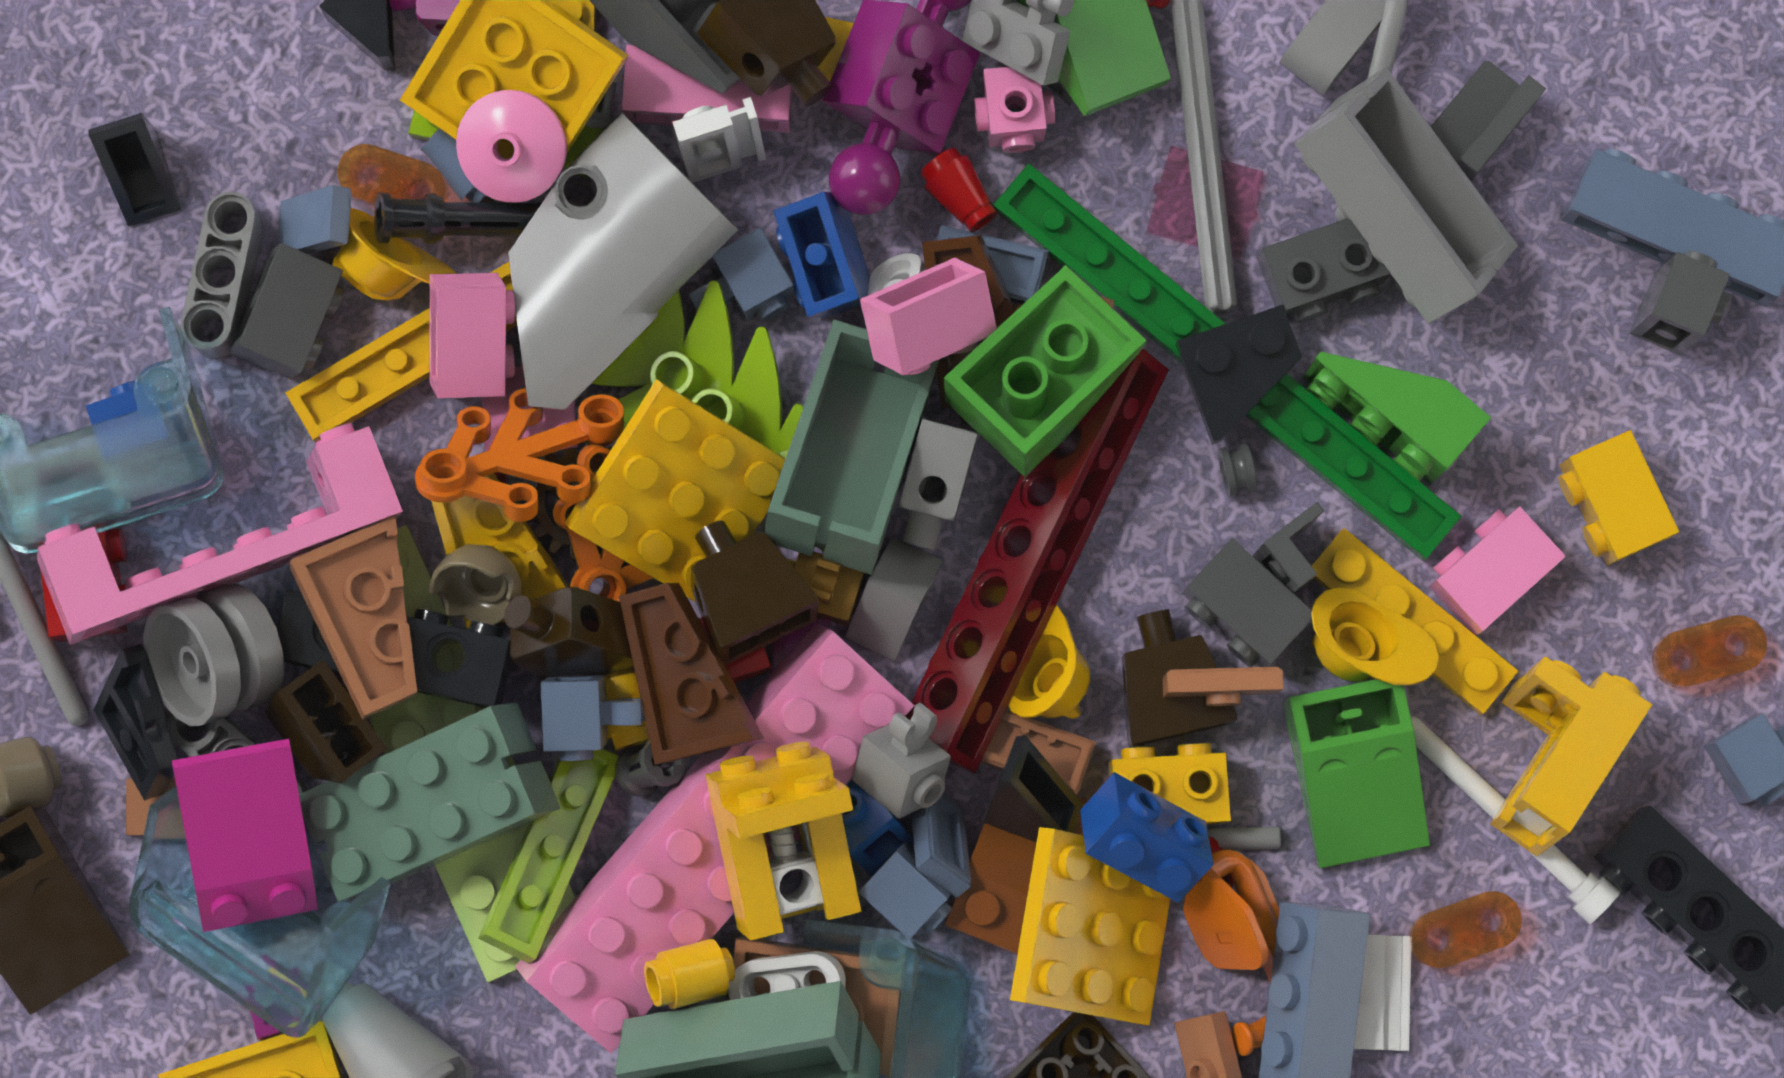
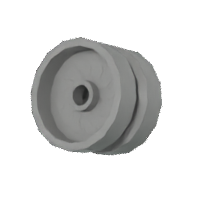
[143,583,284,726]

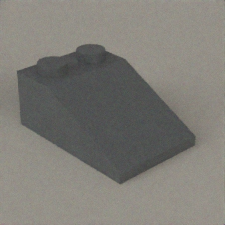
[589,0,741,94]

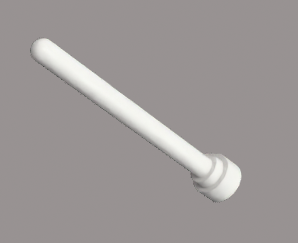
[1411,716,1621,924]

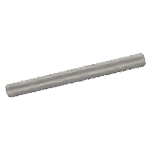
[1171,0,1237,314]

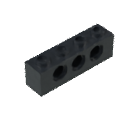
[277,589,512,708]
[1594,805,1784,1015]

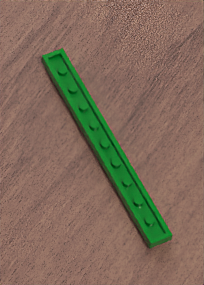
[993,163,1462,562]

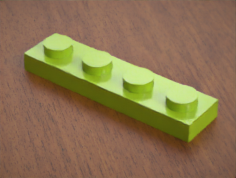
[478,748,618,964]

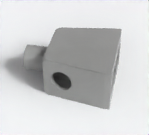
[899,418,979,550]

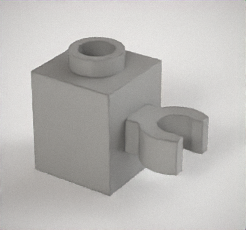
[852,703,951,819]

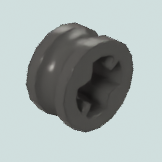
[1218,443,1257,497]

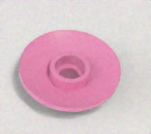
[456,90,567,203]

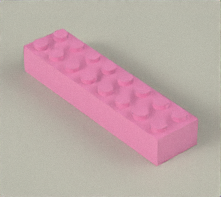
[515,623,915,1053]

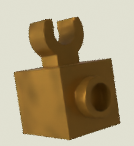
[786,551,865,627]

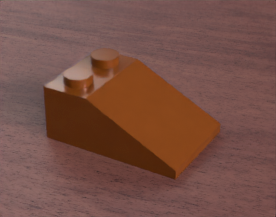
[944,796,1088,956]

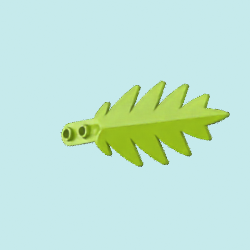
[590,280,825,552]

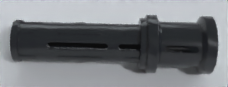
[374,192,542,244]

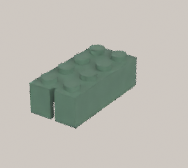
[764,319,940,575]
[299,703,560,902]
[615,981,881,1078]

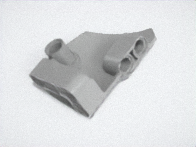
[508,112,738,410]

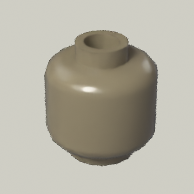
[0,737,61,817]

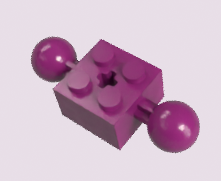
[822,0,980,215]

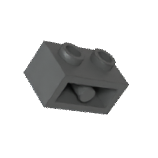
[1257,218,1391,323]
[229,243,344,379]
[1629,251,1731,356]
[1182,538,1312,667]

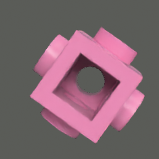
[974,66,1055,153]

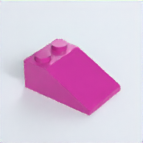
[172,738,318,932]

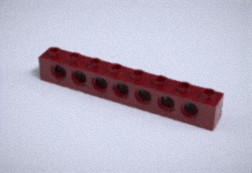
[905,349,1169,773]

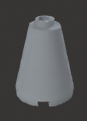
[322,983,475,1078]

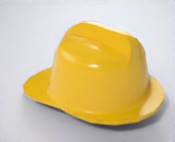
[333,208,456,301]
[1311,587,1439,686]
[1008,606,1091,719]

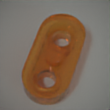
[337,144,448,207]
[1652,615,1767,688]
[1408,891,1522,968]

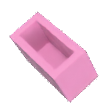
[860,258,997,375]
[429,273,515,398]
[1429,506,1566,636]

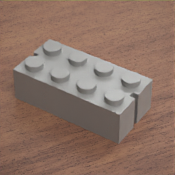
[1294,67,1518,324]

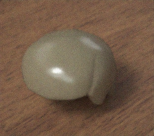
[429,544,522,625]

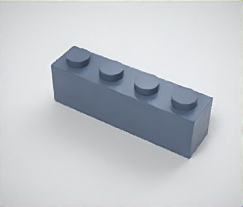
[1562,149,1784,307]
[1259,902,1370,1078]

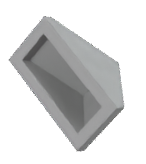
[844,537,943,662]

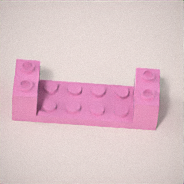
[37,423,403,645]

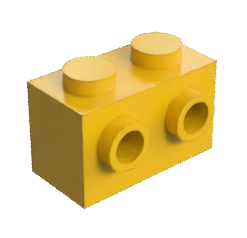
[1558,430,1679,566]
[1109,743,1231,825]

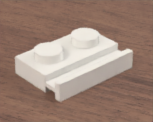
[673,97,766,183]
[1354,935,1411,1051]

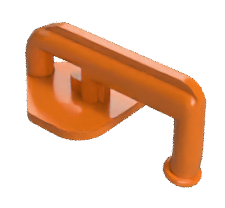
[1183,849,1280,1056]

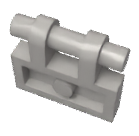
[962,0,1074,85]

